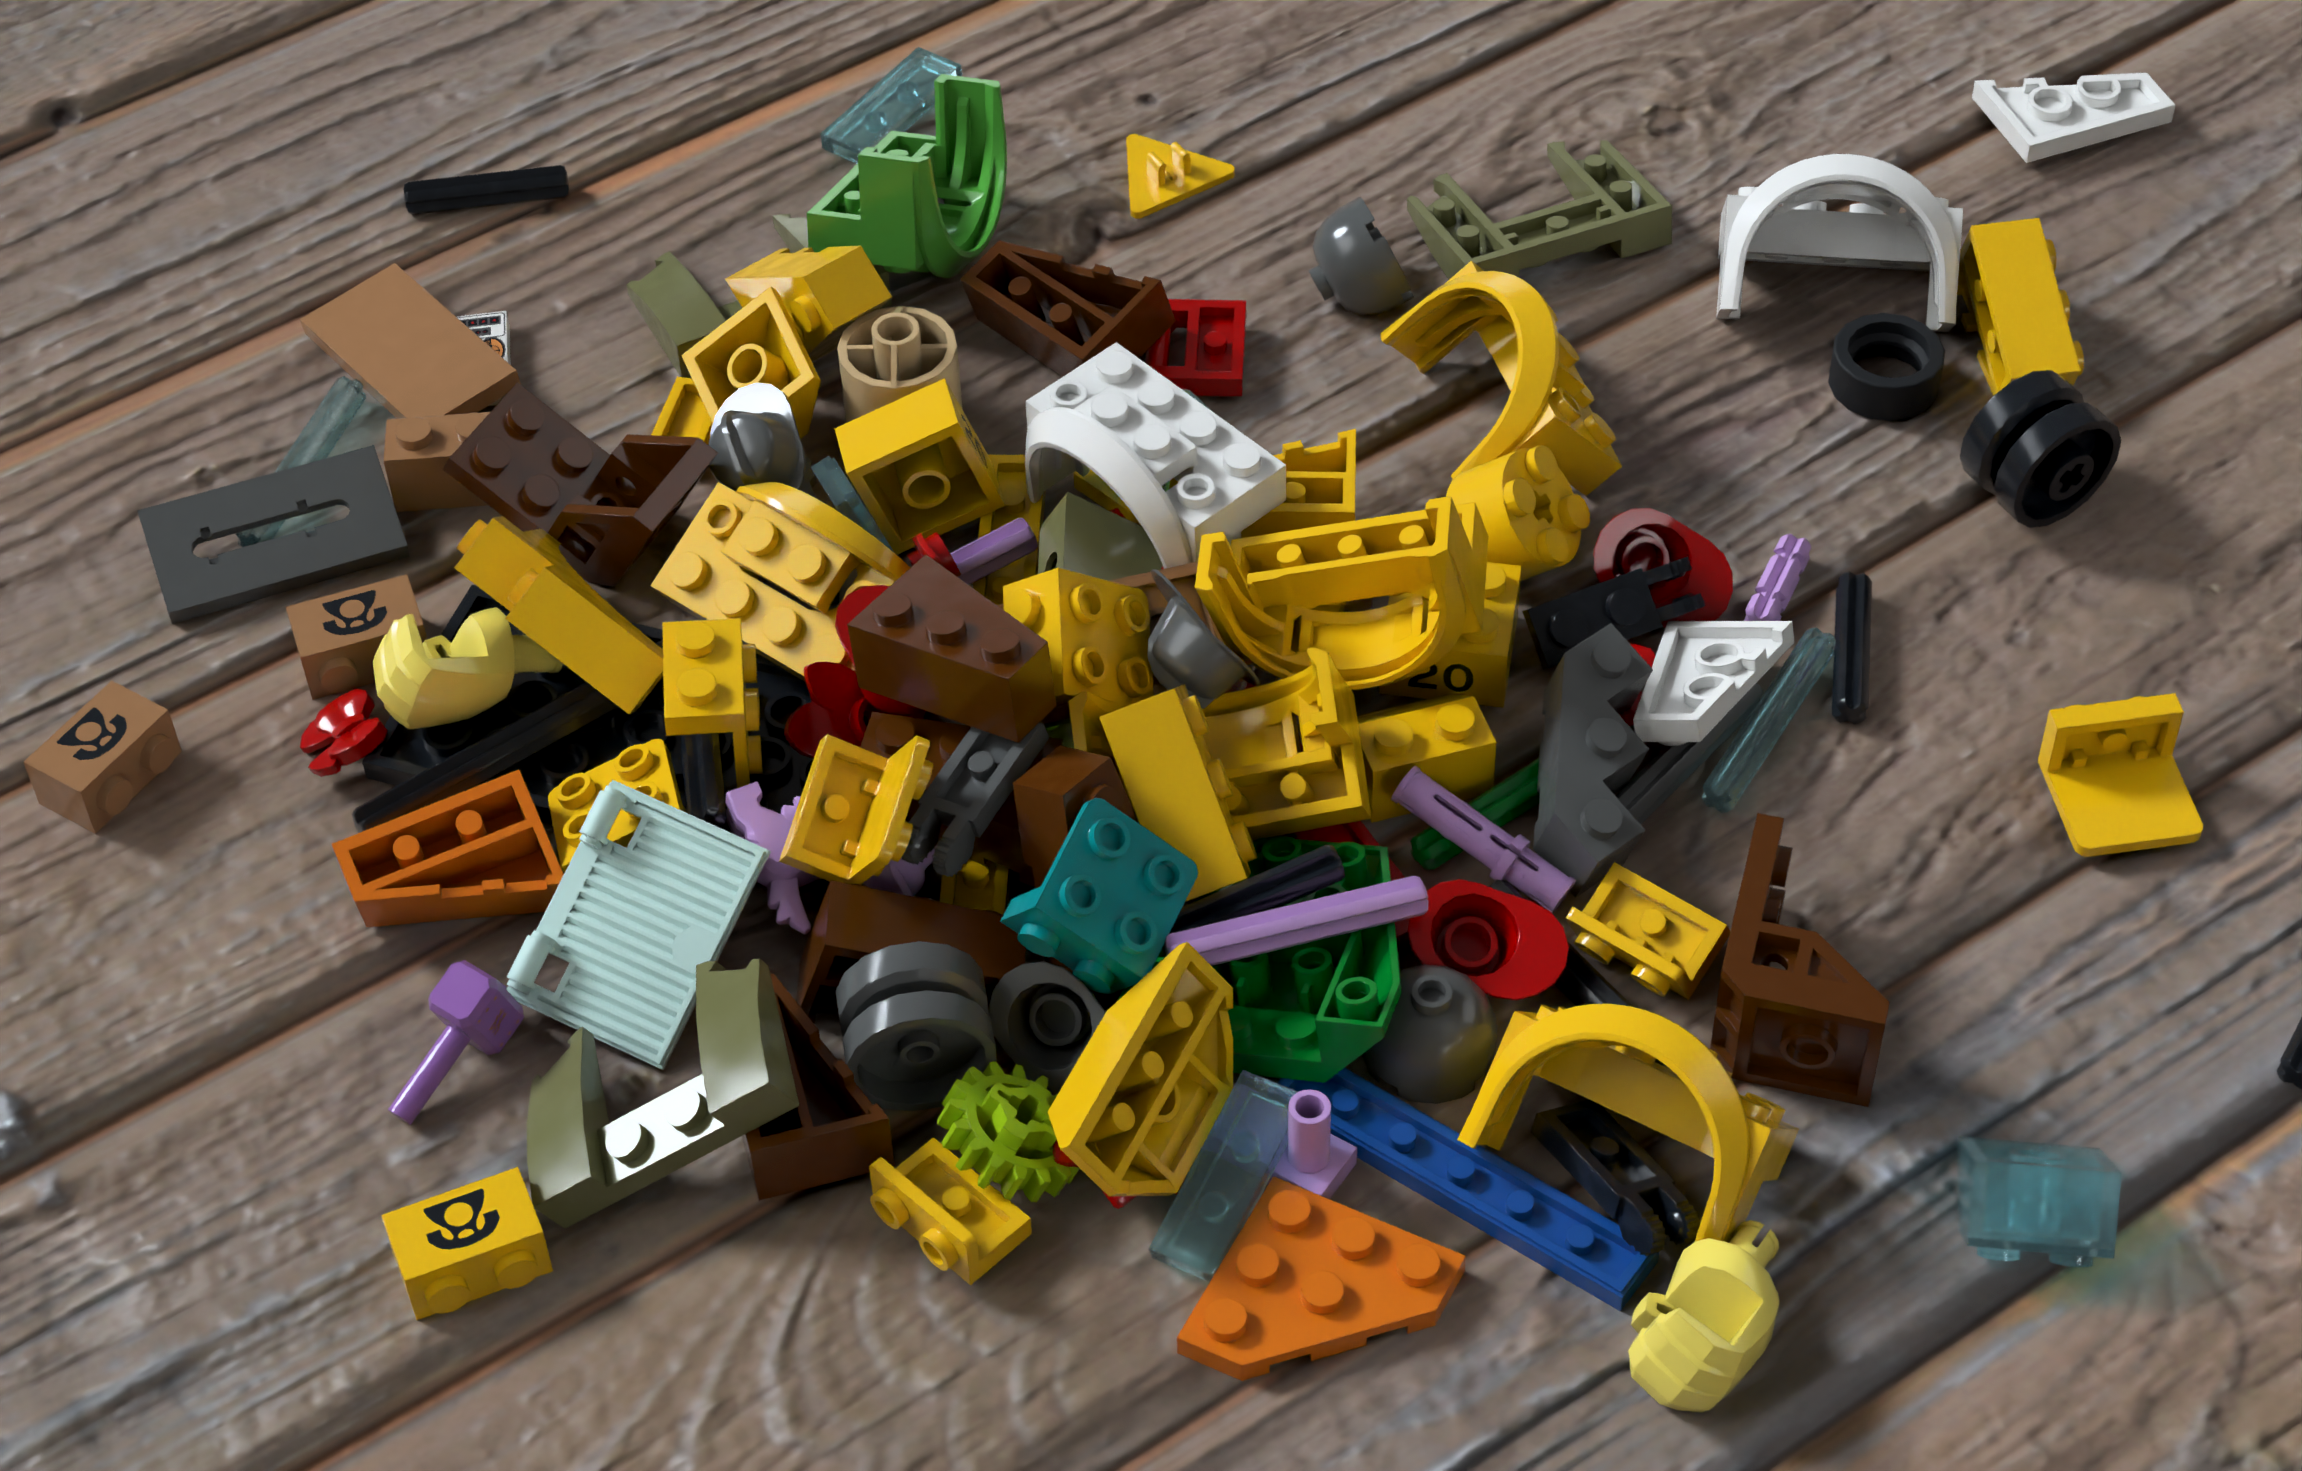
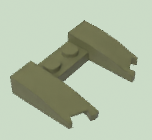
[1407,140,1672,280]
[627,214,892,378]
[527,958,799,1229]

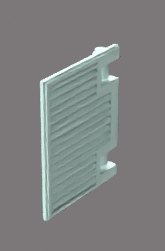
[506,780,771,1070]

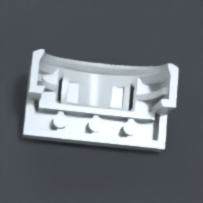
[1716,154,1963,332]
[1025,342,1286,569]

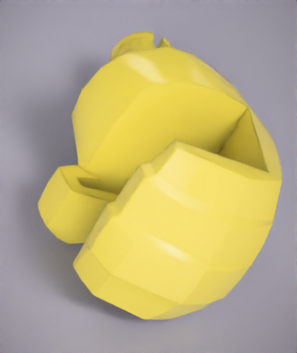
[373,607,563,730]
[1628,1220,1779,1412]

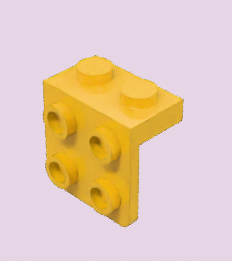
[1003,568,1153,707]
[662,618,763,788]
[2038,693,2203,857]
[779,734,933,885]
[548,739,686,873]

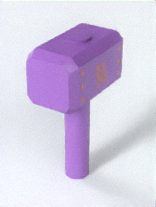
[388,960,524,1125]

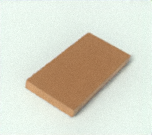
[300,263,521,419]

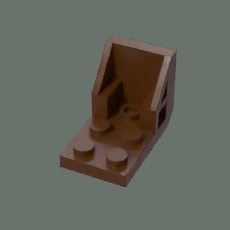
[443,382,718,587]
[1710,813,1890,1107]

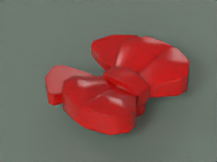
[300,689,388,777]

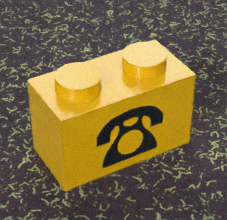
[381,1167,553,1320]

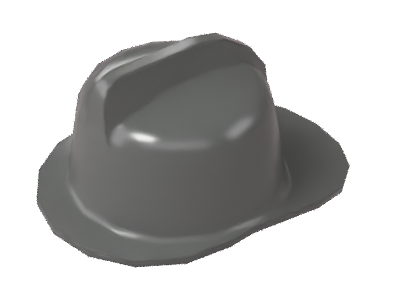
[708,383,806,492]
[1147,569,1260,710]
[988,961,1106,1096]

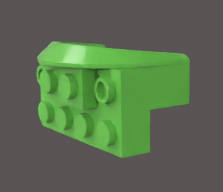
[807,74,1007,278]

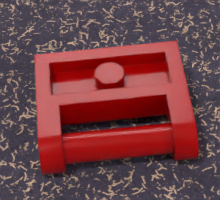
[1145,299,1247,397]

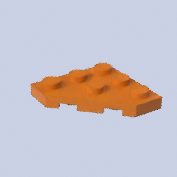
[1177,1176,1466,1381]

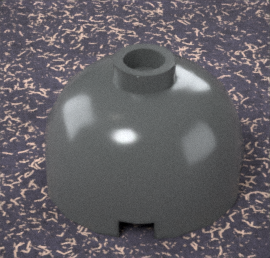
[1309,197,1414,315]
[1362,964,1498,1104]

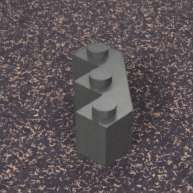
[1533,623,1653,898]

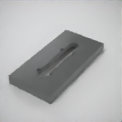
[137,445,410,624]

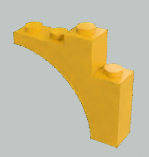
[454,516,663,714]

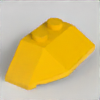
[1047,942,1233,1196]

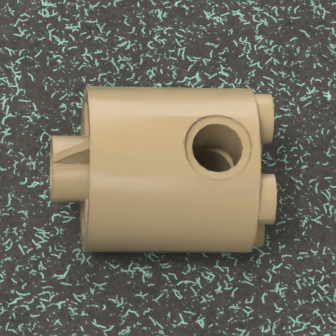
[837,306,963,423]

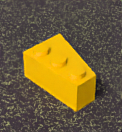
[1957,218,2084,396]
[725,246,892,362]
[1169,429,1356,538]
[1099,684,1257,902]

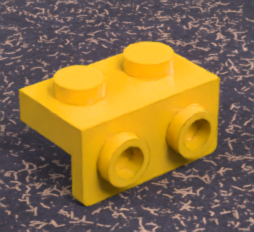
[1565,862,1730,1000]
[869,1137,1032,1286]

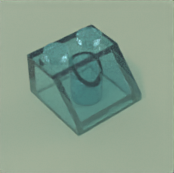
[1957,1136,2122,1267]

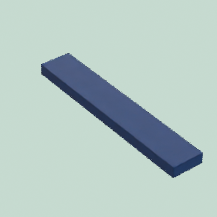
[1269,1068,1660,1311]

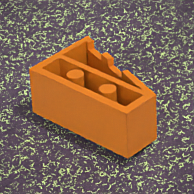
[332,769,564,927]

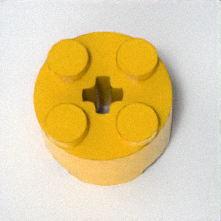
[1446,445,1590,582]

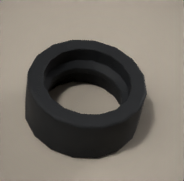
[1828,313,1945,421]

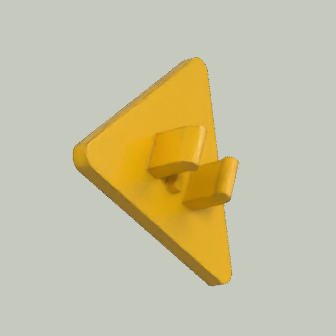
[1126,134,1235,219]

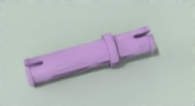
[1391,766,1576,914]

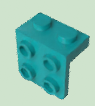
[1000,798,1198,994]

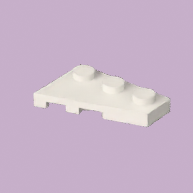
[1972,73,2175,163]
[1633,621,1795,746]

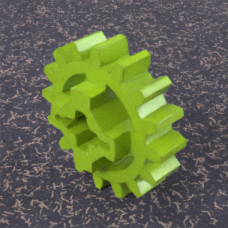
[937,1062,1080,1202]

